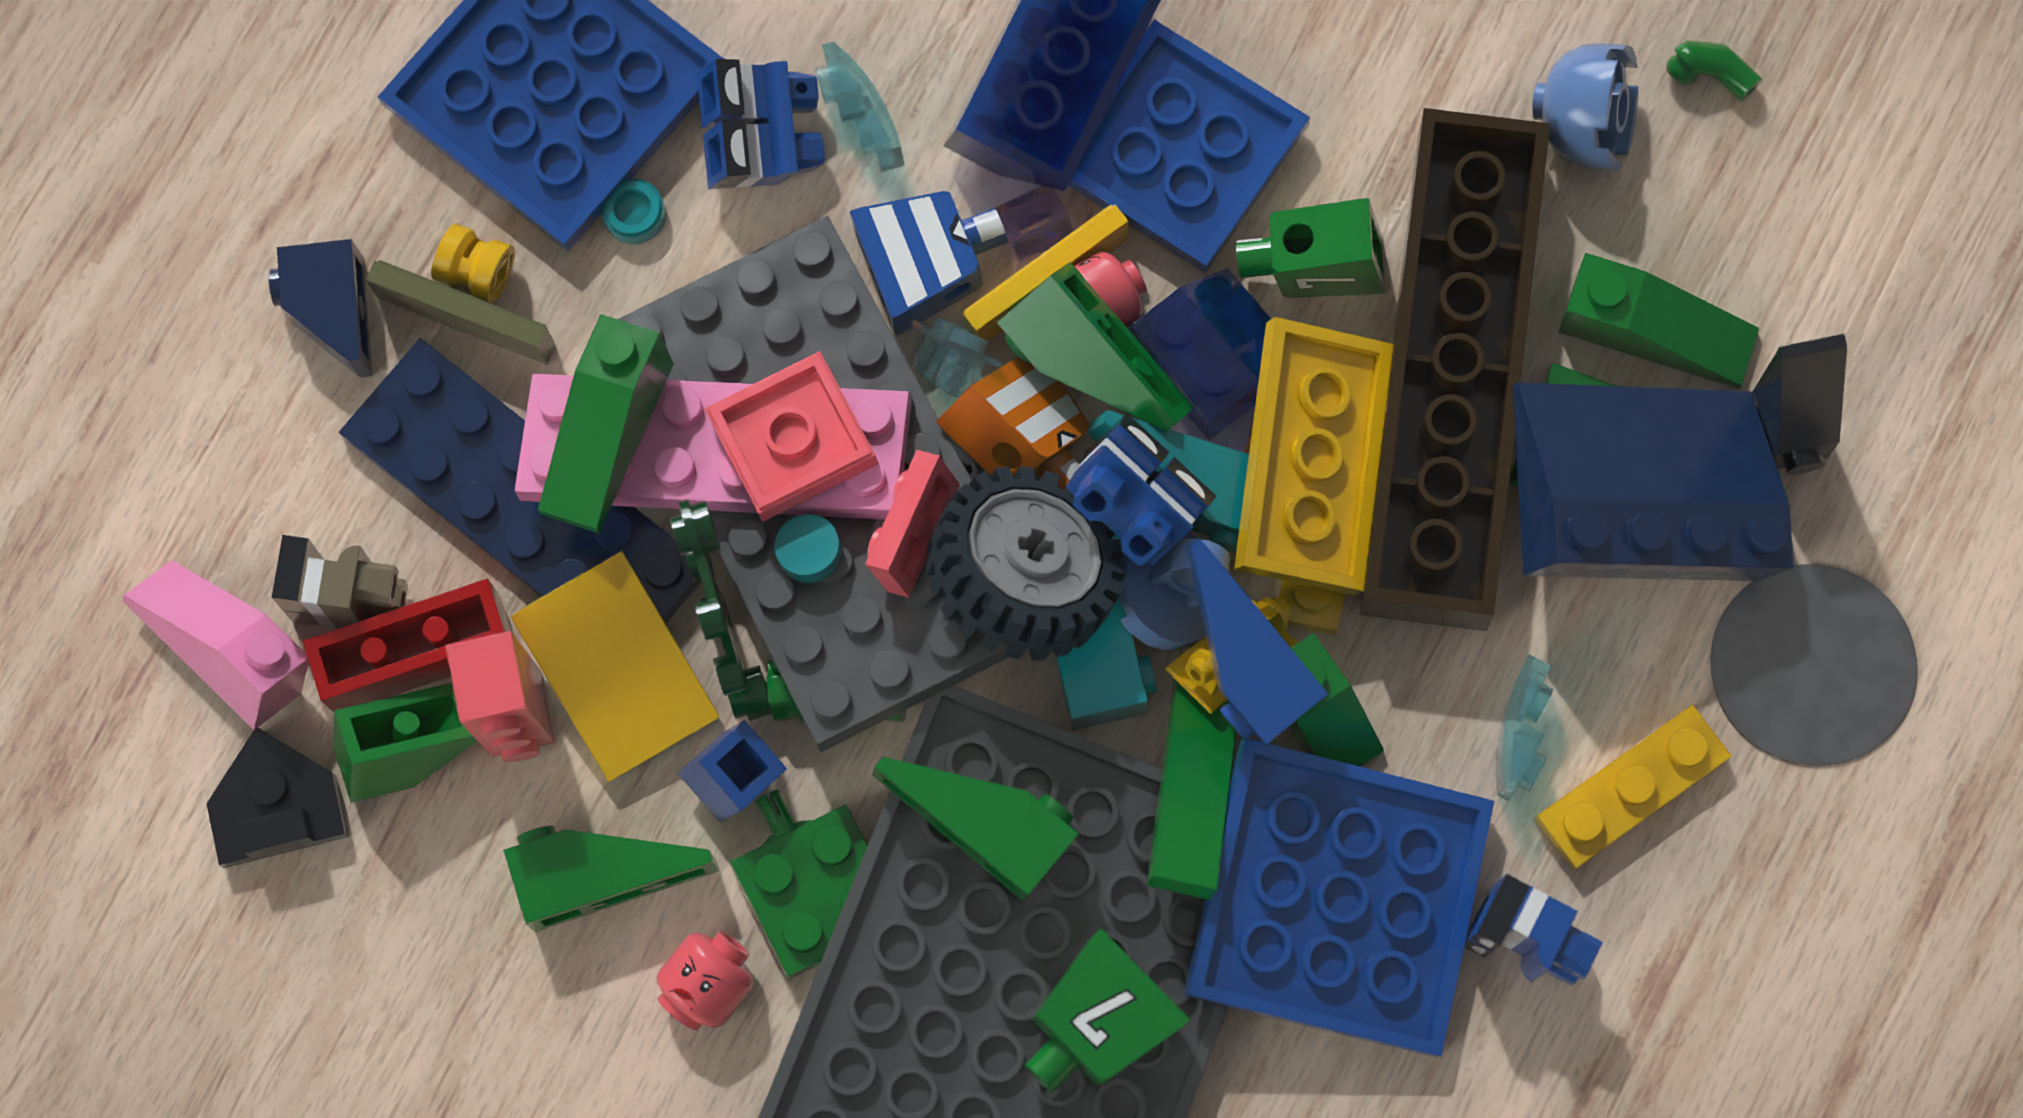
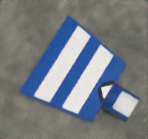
[850,191,1008,336]

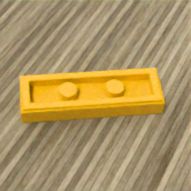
[963,204,1128,348]

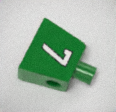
[1236,198,1385,298]
[1024,929,1190,1094]

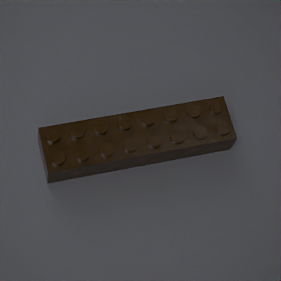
[1359,108,1550,631]

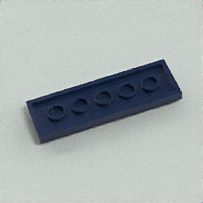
[338,338,702,623]

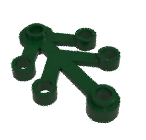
[670,499,772,721]

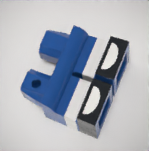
[697,59,825,190]
[1065,413,1216,567]
[1464,874,1603,986]

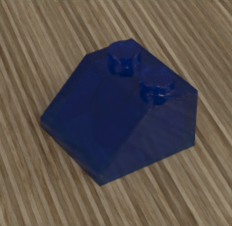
[1130,268,1271,441]

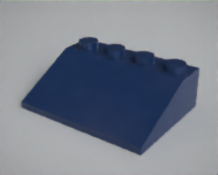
[1513,382,1794,581]

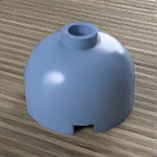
[1532,43,1638,170]

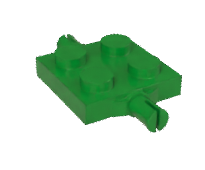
[730,789,867,980]

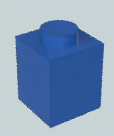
[677,720,787,822]

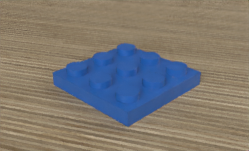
[1050,19,1310,273]

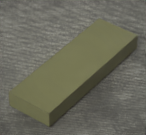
[366,260,556,365]

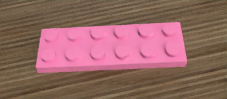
[515,374,912,519]

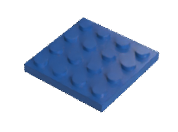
[377,0,724,252]
[1184,738,1495,1057]

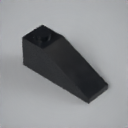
[1751,334,1848,475]

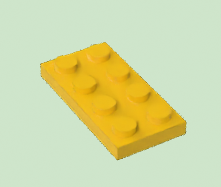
[1234,317,1394,595]

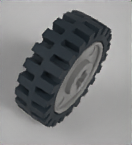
[926,466,1127,661]

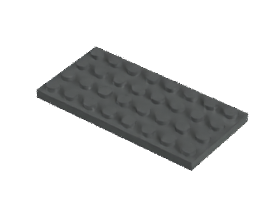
[618,215,1009,753]

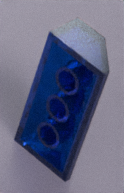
[943,0,1161,191]

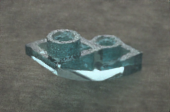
[815,41,905,172]
[1496,654,1554,802]

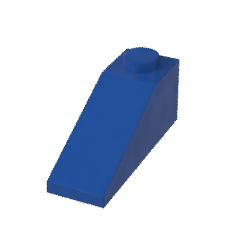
[1186,538,1328,745]

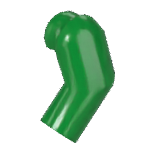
[1666,40,1763,101]

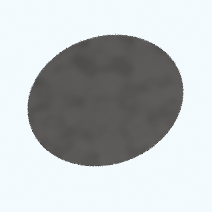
[1710,564,1917,766]

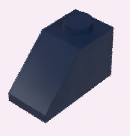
[269,239,372,377]

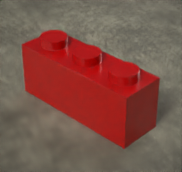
[303,578,512,712]

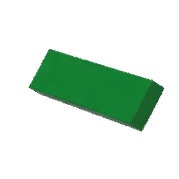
[1147,652,1236,900]

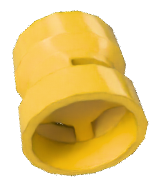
[431,223,515,303]

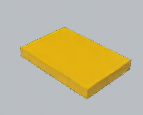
[510,550,720,782]

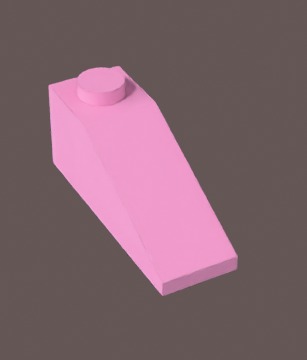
[123,561,309,730]

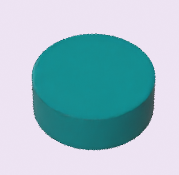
[601,178,666,244]
[774,514,842,583]

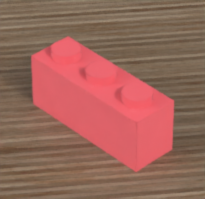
[445,631,555,762]

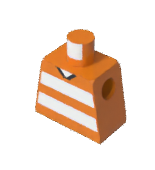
[936,357,1089,490]

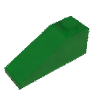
[1558,253,1759,389]
[997,261,1194,431]
[538,314,674,533]
[872,757,1079,901]
[503,826,719,932]

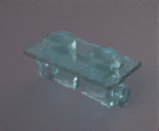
[912,317,1003,397]

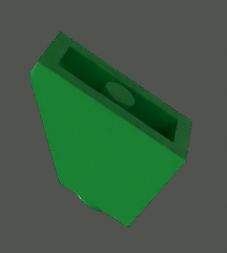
[1288,633,1384,767]
[333,683,477,803]

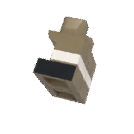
[271,535,408,628]

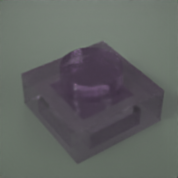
[995,182,1074,261]

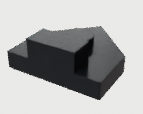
[206,728,349,868]

